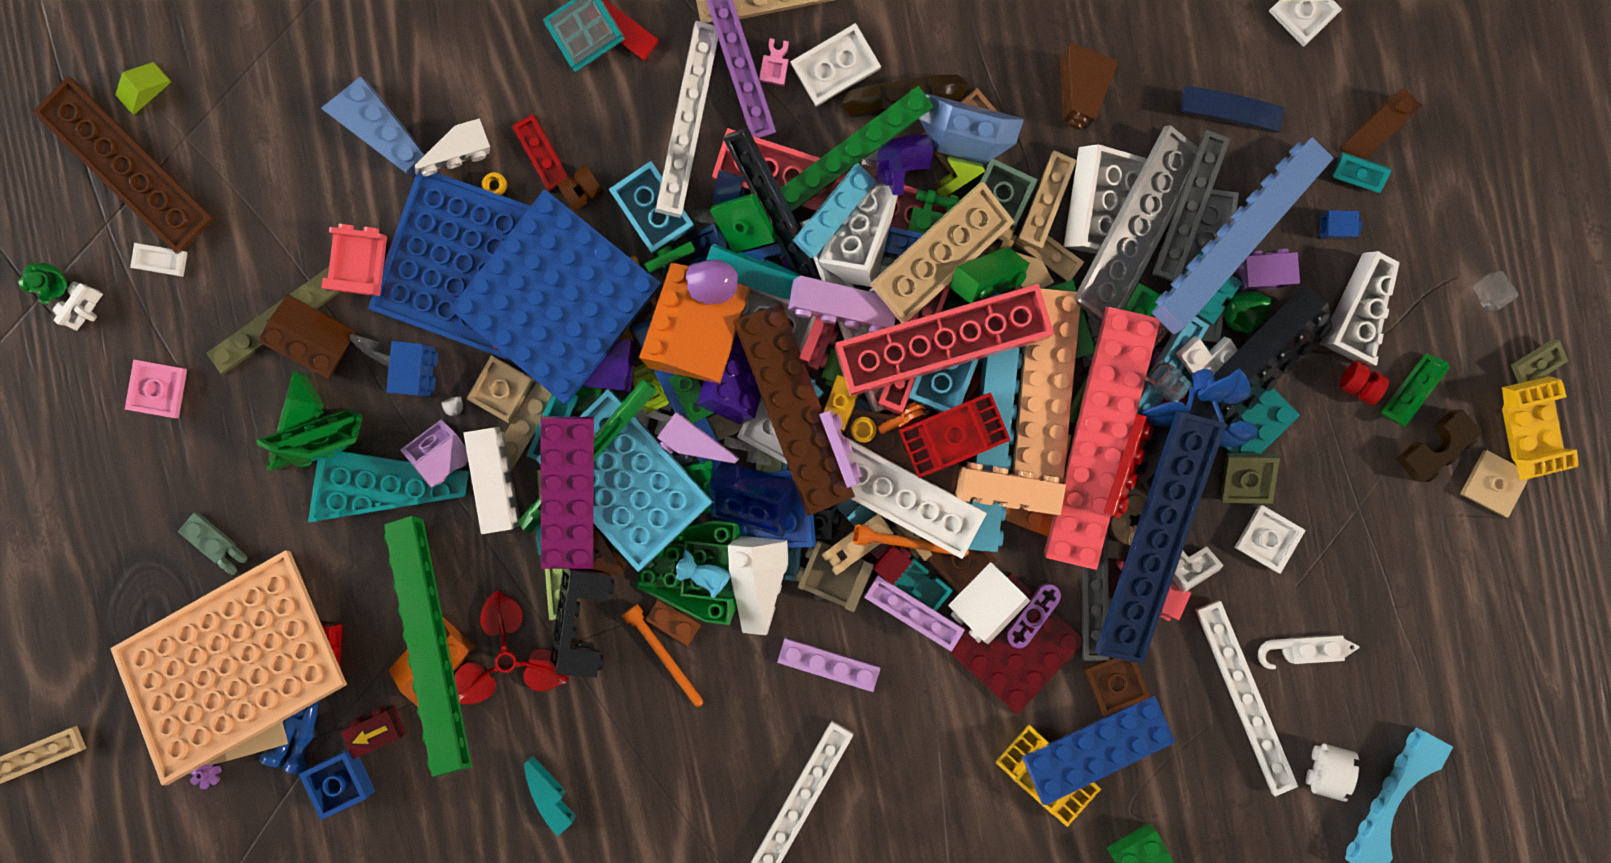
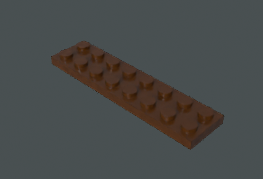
[32,76,215,254]
[733,304,855,516]

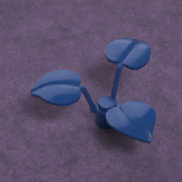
[1139,368,1258,447]

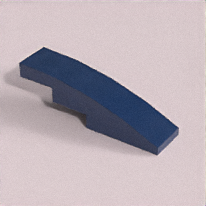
[1180,86,1284,133]

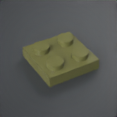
[1220,453,1280,504]

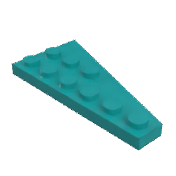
[308,451,471,523]

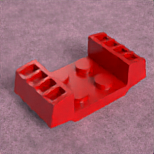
[899,392,1011,478]

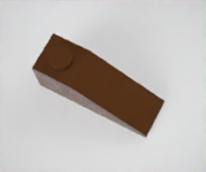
[1339,88,1422,159]

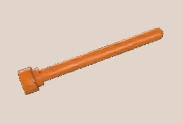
[853,524,969,557]
[621,604,703,707]

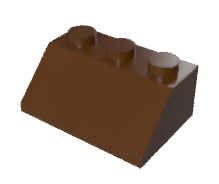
[257,294,357,379]

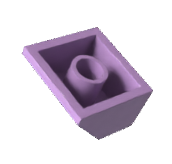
[400,420,468,488]

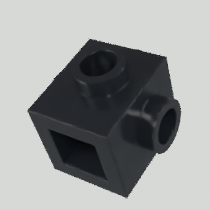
[813,505,841,540]

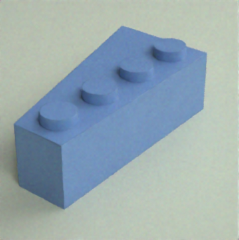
[321,76,426,177]

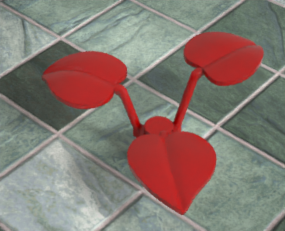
[454,591,568,704]

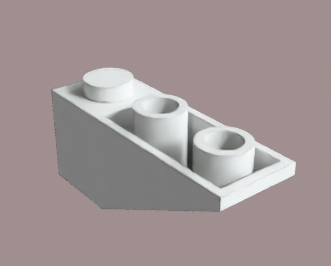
[415,118,490,176]

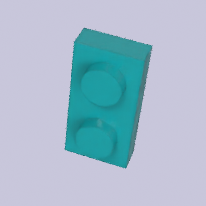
[1331,151,1392,193]

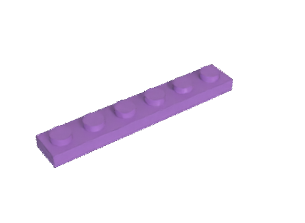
[706,0,776,138]

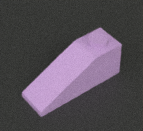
[657,412,739,463]

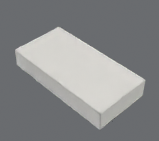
[130,243,188,277]

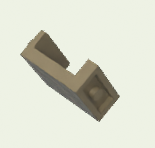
[795,539,874,612]

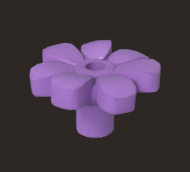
[189,764,221,789]

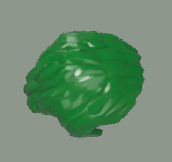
[18,263,67,304]

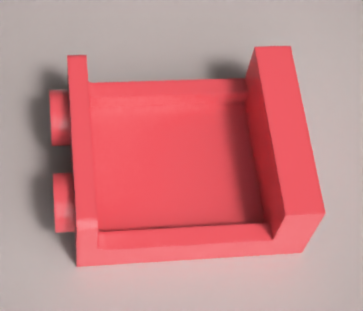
[322,224,387,296]

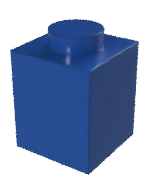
[1319,211,1362,240]

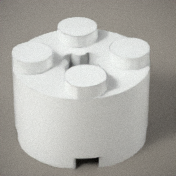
[1305,743,1359,802]

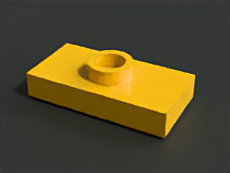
[823,375,858,432]

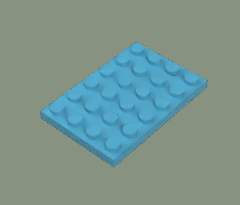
[536,389,714,572]

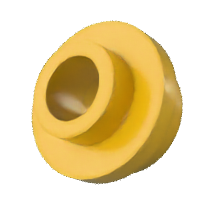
[481,172,507,196]

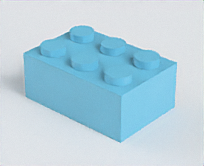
[609,161,696,256]

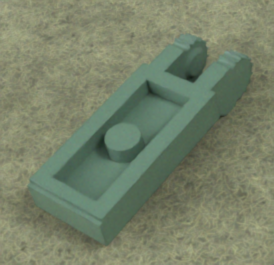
[178,512,248,575]

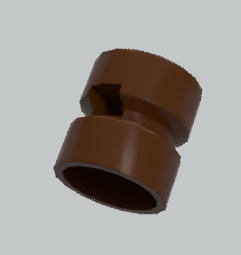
[556,165,604,211]

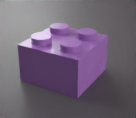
[1232,249,1300,292]

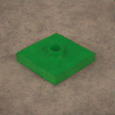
[710,193,778,253]
[641,242,695,273]

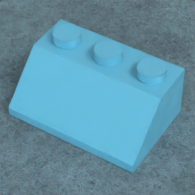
[907,360,978,413]

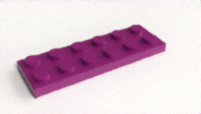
[540,416,594,569]

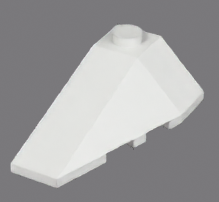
[728,536,788,635]

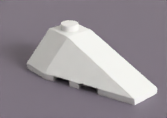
[819,181,898,287]

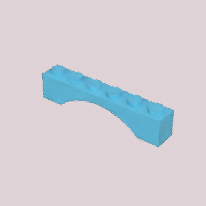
[1345,727,1453,863]

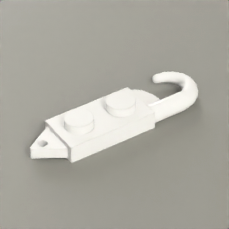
[1258,634,1359,669]

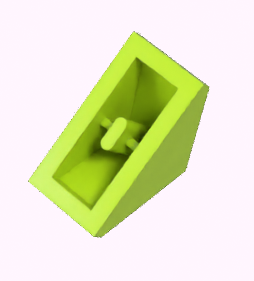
[115,62,171,115]

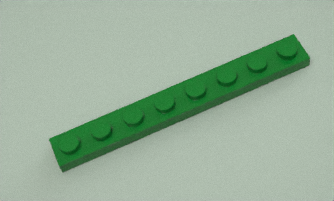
[780,86,934,213]

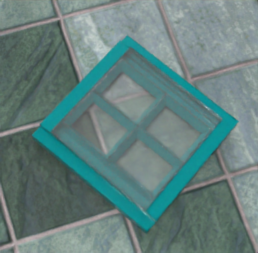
[543,0,625,72]

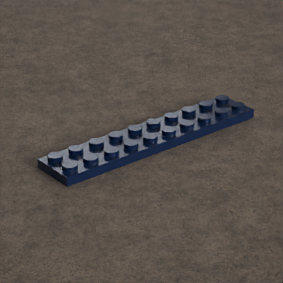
[1095,410,1226,664]

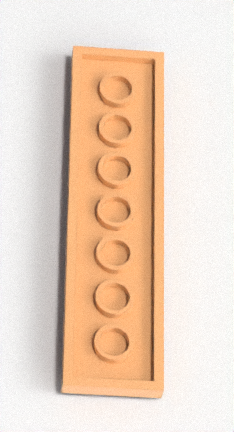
[1012,288,1080,483]

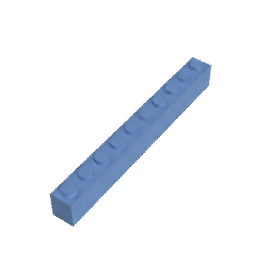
[1151,137,1334,334]

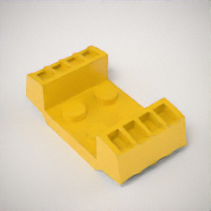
[1502,376,1578,480]
[996,724,1101,827]

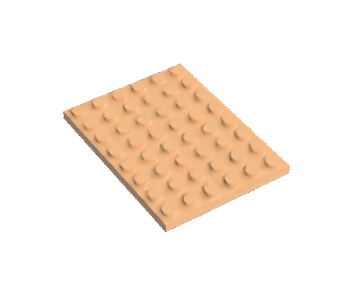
[110,550,347,785]

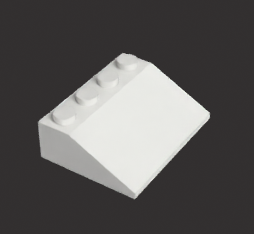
[1064,144,1147,254]

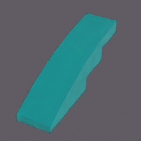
[706,244,803,300]

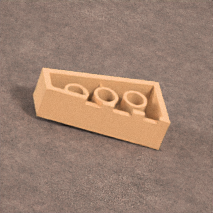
[955,462,1066,515]

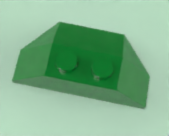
[266,372,324,471]
[256,408,362,467]

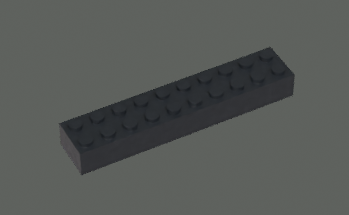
[1135,286,1332,497]

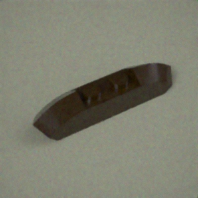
[842,75,969,117]

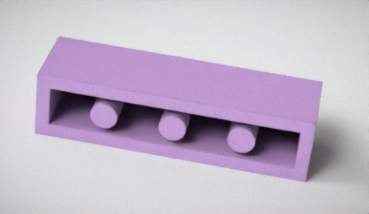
[788,276,896,333]

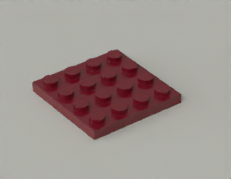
[947,572,1083,715]

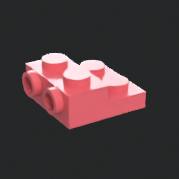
[799,316,839,373]

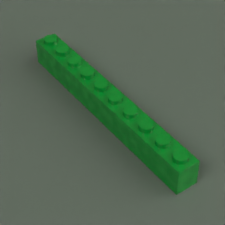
[384,516,472,777]

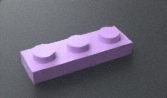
[819,410,862,488]

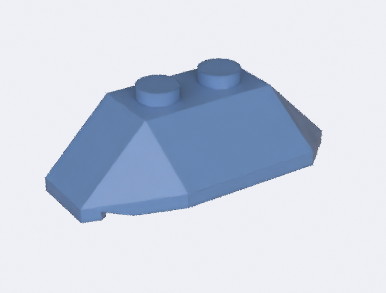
[920,93,1024,164]

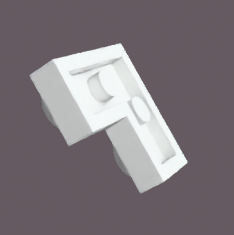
[1176,336,1238,376]
[1173,546,1224,593]

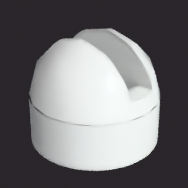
[441,396,463,416]

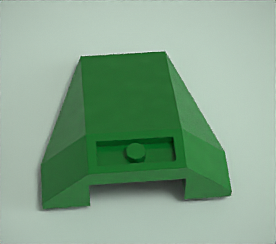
[637,520,741,625]

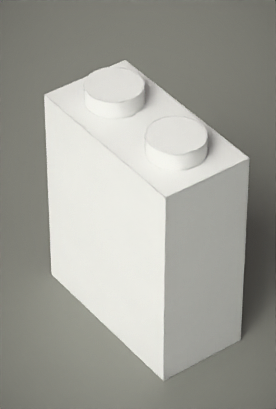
[948,562,1030,644]

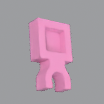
[759,38,789,87]

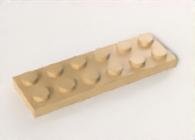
[870,182,1014,324]

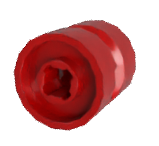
[1338,361,1389,406]

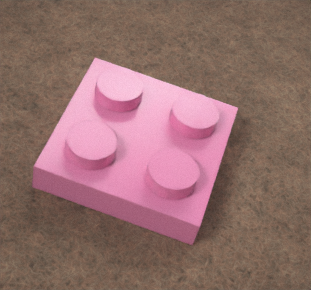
[125,360,187,418]

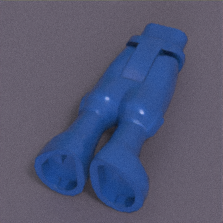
[259,700,321,775]

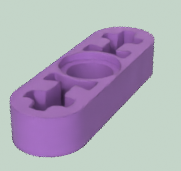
[1006,583,1061,648]

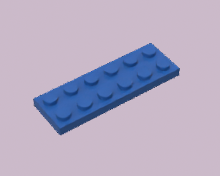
[1022,695,1175,805]

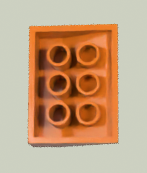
[639,263,750,384]

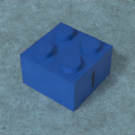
[386,341,438,397]
[299,749,376,820]

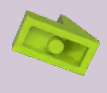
[937,156,985,196]

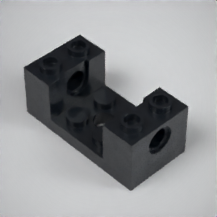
[549,569,614,678]

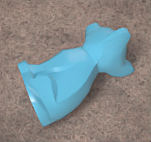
[676,550,731,599]

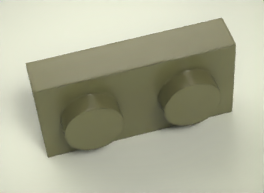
[1511,339,1568,384]

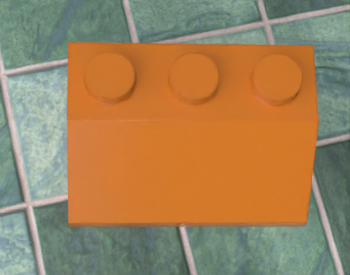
[388,617,477,707]

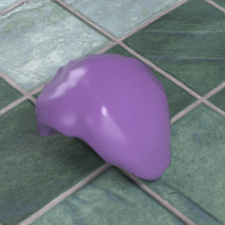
[686,259,738,305]

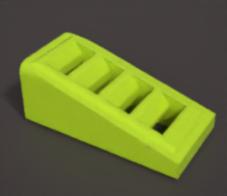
[632,363,669,415]

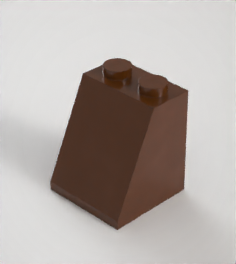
[1060,42,1119,130]

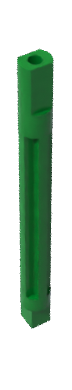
[518,379,657,533]

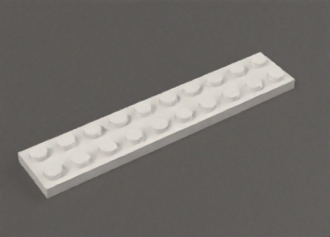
[737,396,987,559]

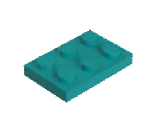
[1224,388,1300,454]

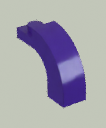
[876,134,933,195]

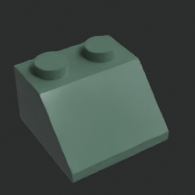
[978,158,1037,226]

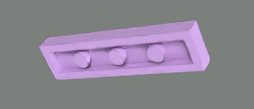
[864,575,965,652]
[777,637,880,692]

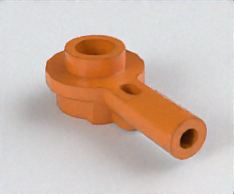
[878,402,926,435]

